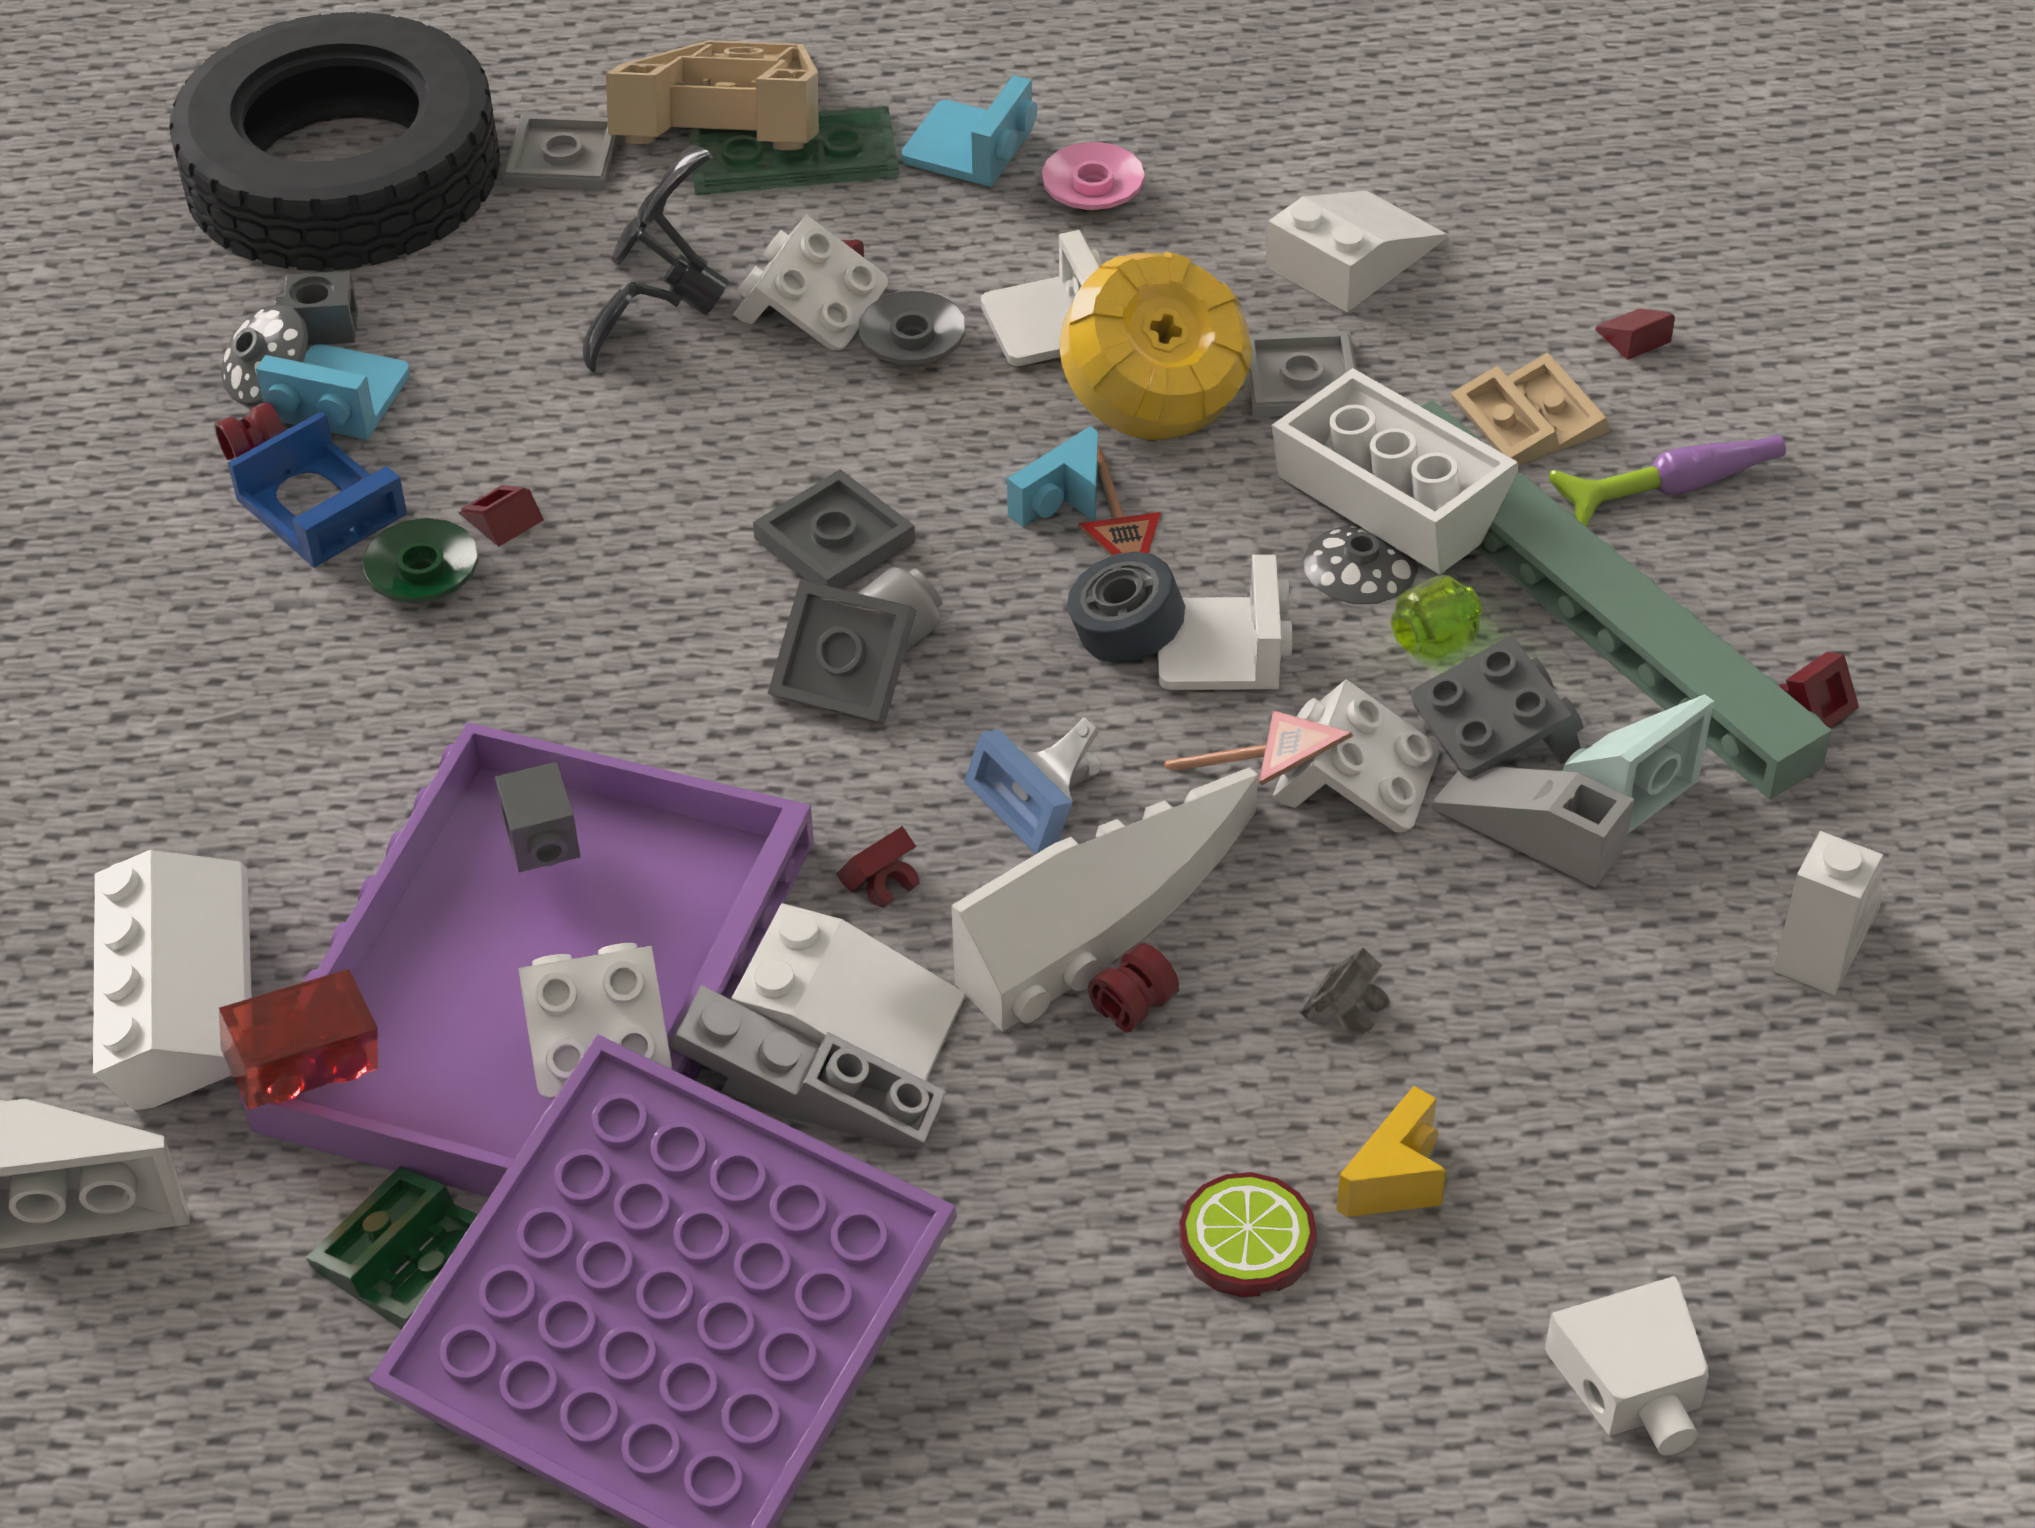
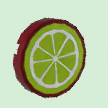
[1178,1172,1317,1297]

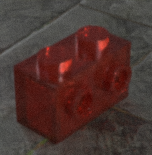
[219,969,378,1110]

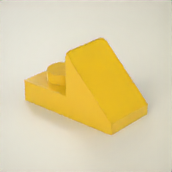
[1336,1086,1447,1217]

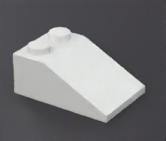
[1266,191,1447,312]
[731,903,966,1081]
[0,1099,190,1249]

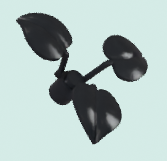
[583,144,728,372]

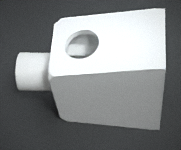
[1545,1276,1709,1455]

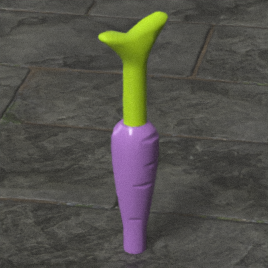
[1549,435,1786,527]

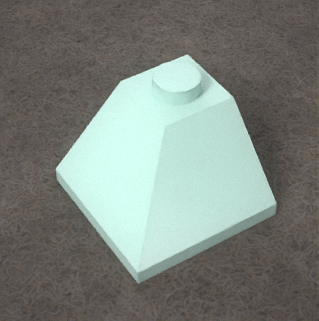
[1562,694,1714,833]

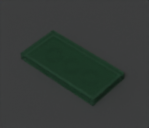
[689,106,899,195]

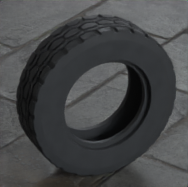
[169,12,500,271]

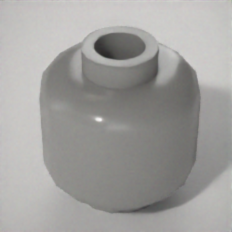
[859,567,943,652]

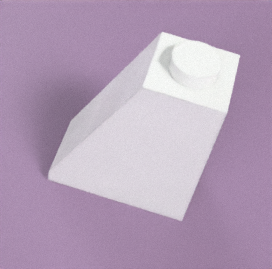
[1774,831,1883,995]

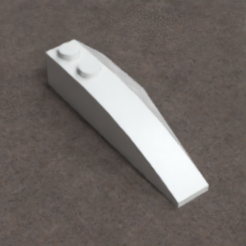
[951,767,1258,1032]

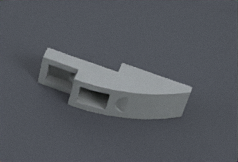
[669,985,946,1149]

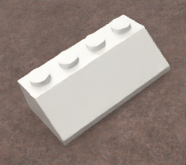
[1272,368,1518,575]
[93,850,254,1111]

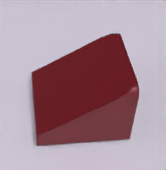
[1595,308,1675,360]
[458,485,544,547]

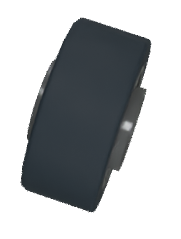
[1067,551,1186,663]

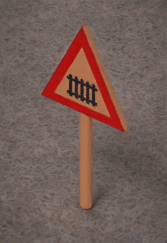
[1078,445,1161,555]
[1164,711,1353,786]

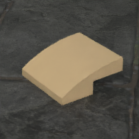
[1451,352,1610,465]

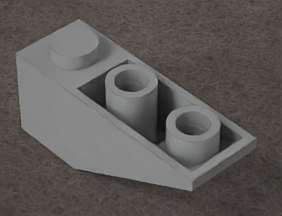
[1431,767,1634,888]

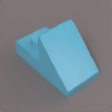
[1007,426,1098,527]

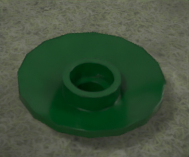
[362,518,478,603]

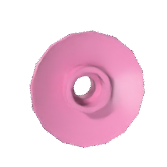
[1042,142,1145,210]

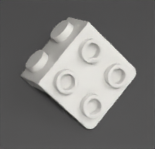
[733,214,888,350]
[981,230,1102,366]
[1158,555,1292,690]
[1272,679,1439,832]
[518,943,672,1099]

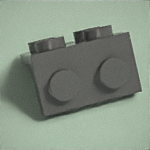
[1411,635,1584,777]

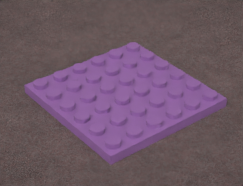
[369,1034,957,1528]

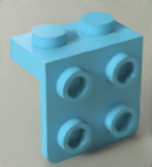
[902,75,1037,187]
[256,344,410,440]

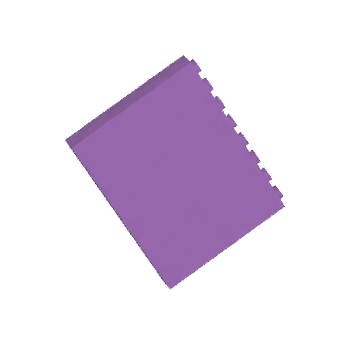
[240,722,814,1197]

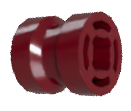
[214,402,285,460]
[1088,943,1179,1033]

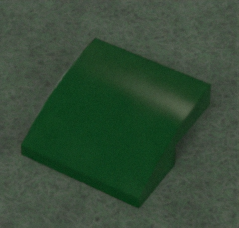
[305,1166,478,1329]

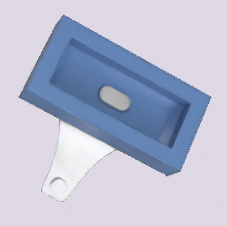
[964,717,1100,854]

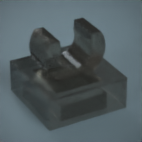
[1300,948,1390,1035]

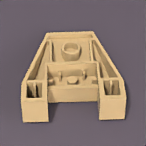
[606,40,819,150]

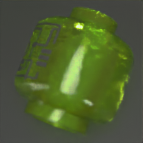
[1391,575,1482,660]

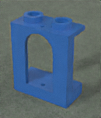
[228,411,407,568]

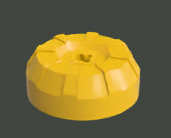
[1060,251,1253,440]

